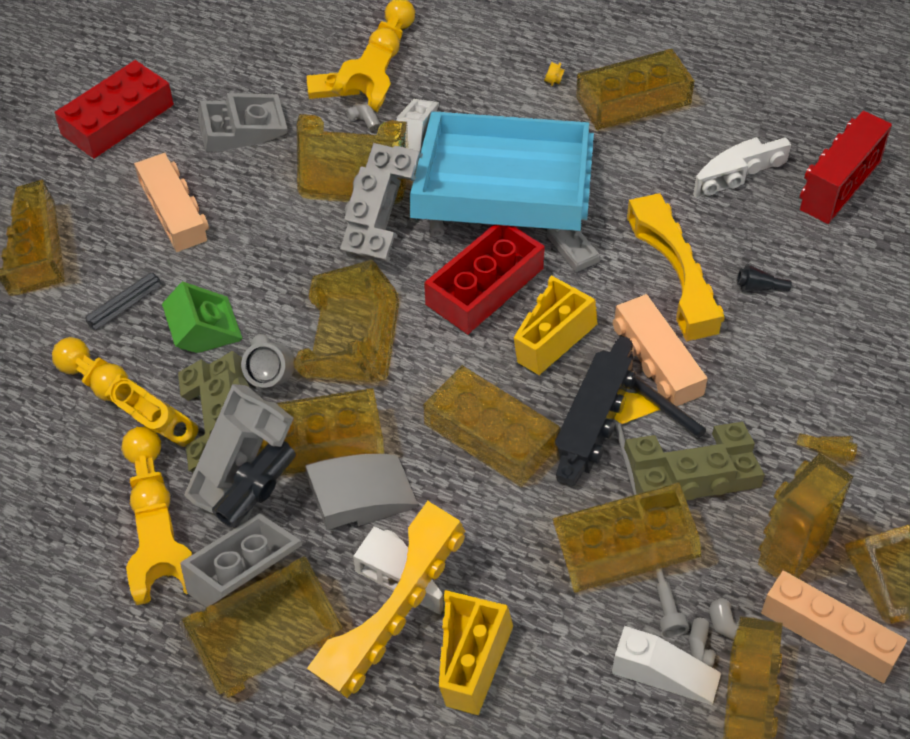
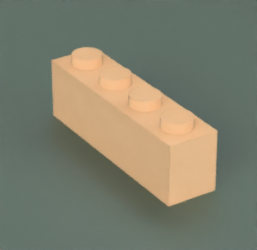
[134,153,209,252]
[613,294,708,406]
[761,570,907,683]

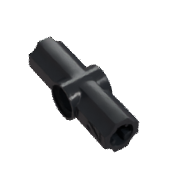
[212,441,296,528]

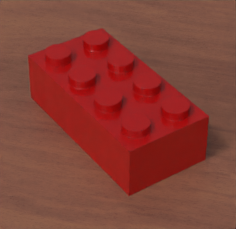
[54,60,174,159]
[799,110,892,224]
[424,224,545,334]

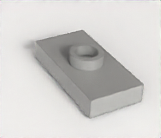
[547,229,601,272]

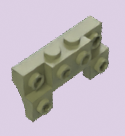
[178,351,257,473]
[624,422,765,507]

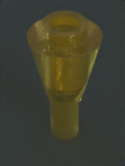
[797,433,858,466]

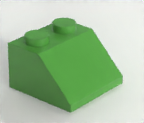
[162,281,242,353]

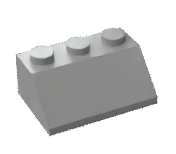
[180,513,302,608]

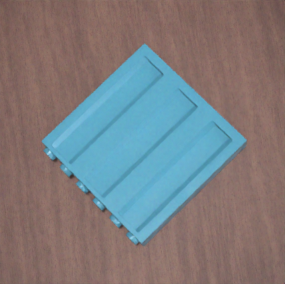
[410,111,594,231]

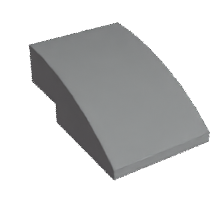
[198,93,288,152]
[306,454,418,530]

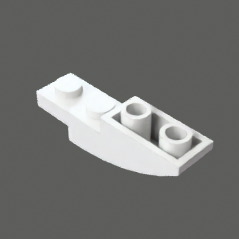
[693,137,791,198]

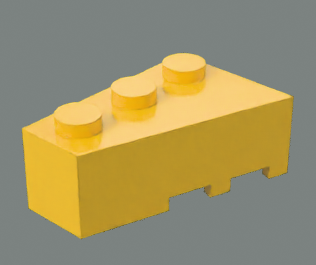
[514,275,598,375]
[439,590,513,715]

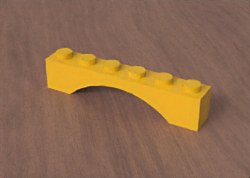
[627,193,724,342]
[307,501,466,698]

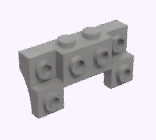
[340,143,423,262]
[184,384,294,529]

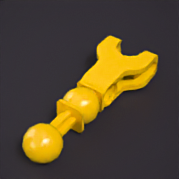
[332,0,415,112]
[52,337,198,447]
[121,427,192,606]

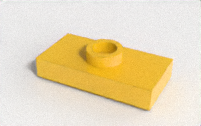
[307,73,360,99]

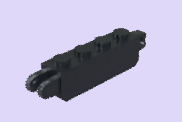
[555,336,636,486]

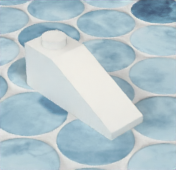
[395,99,439,152]
[353,526,443,614]
[612,626,721,705]

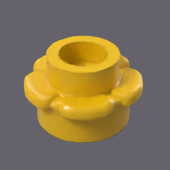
[544,62,564,86]

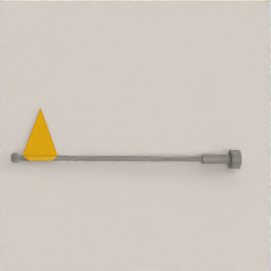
[613,392,689,638]

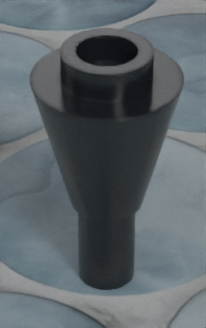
[737,264,792,292]

